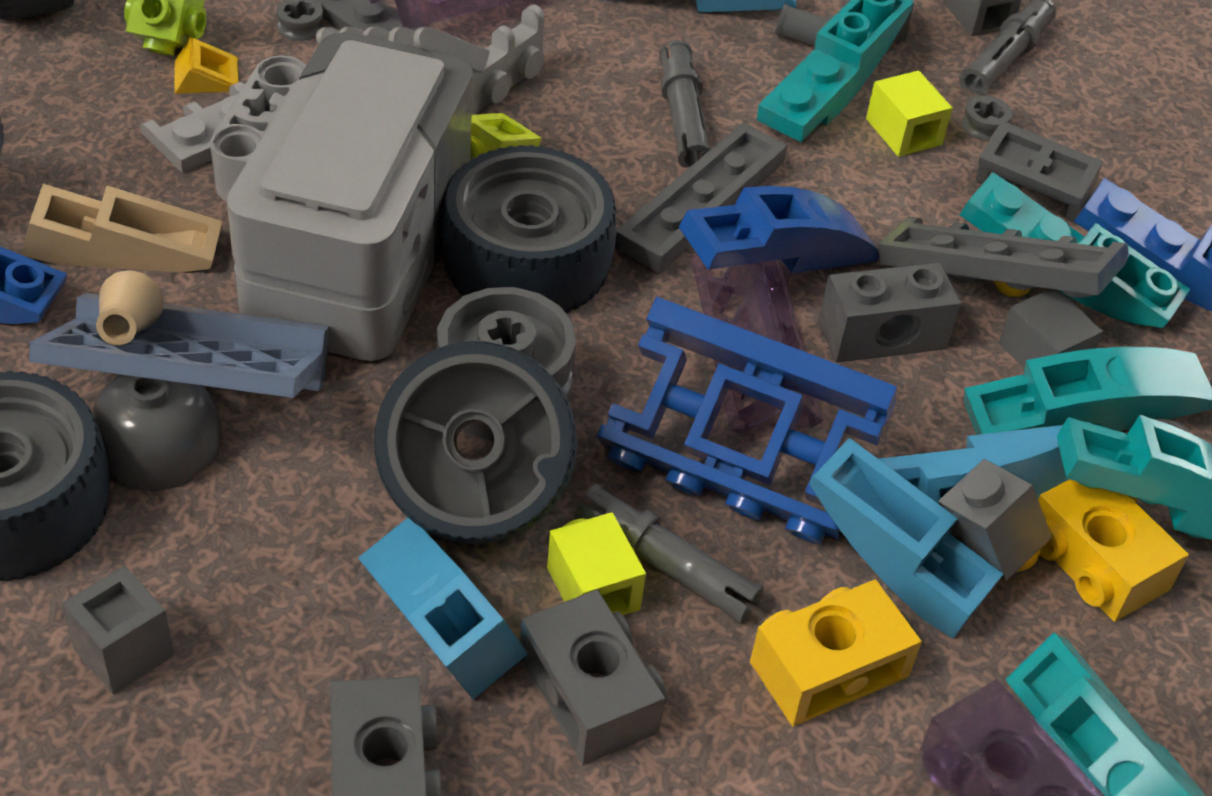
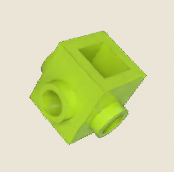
[124,0,207,56]

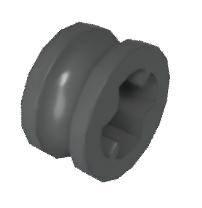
[276,0,324,41]
[962,95,1012,141]

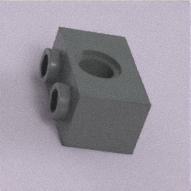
[818,263,961,363]
[520,589,667,765]
[330,676,441,796]

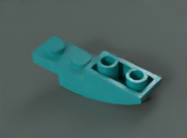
[756,0,914,142]
[959,172,1190,328]
[963,347,1212,435]
[1057,415,1212,540]
[1005,632,1206,796]

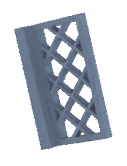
[29,293,330,398]

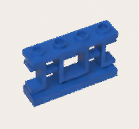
[596,296,897,545]

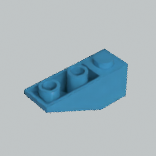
[358,518,528,699]

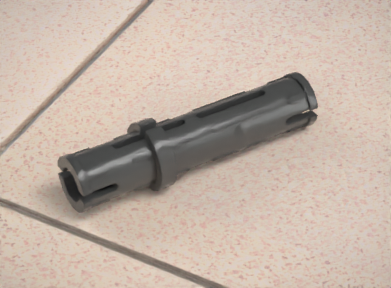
[959,0,1057,96]
[659,40,711,167]
[575,484,764,624]

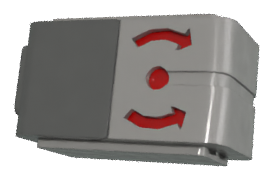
[210,32,473,361]

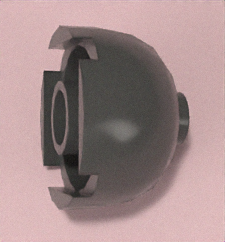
[92,374,223,492]

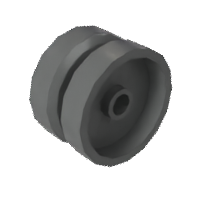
[437,287,576,441]

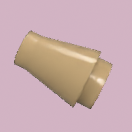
[96,270,164,345]

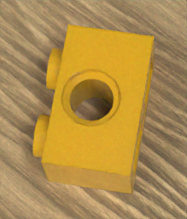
[1038,479,1189,622]
[750,579,922,727]

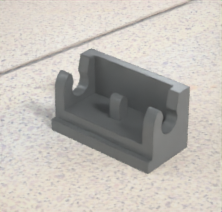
[976,120,1103,223]

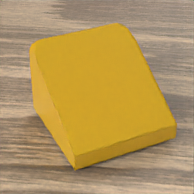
[175,37,238,94]

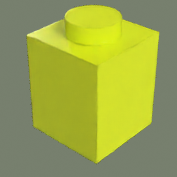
[866,70,953,157]
[547,512,646,615]

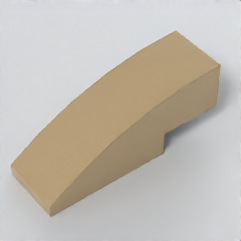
[21,184,222,273]

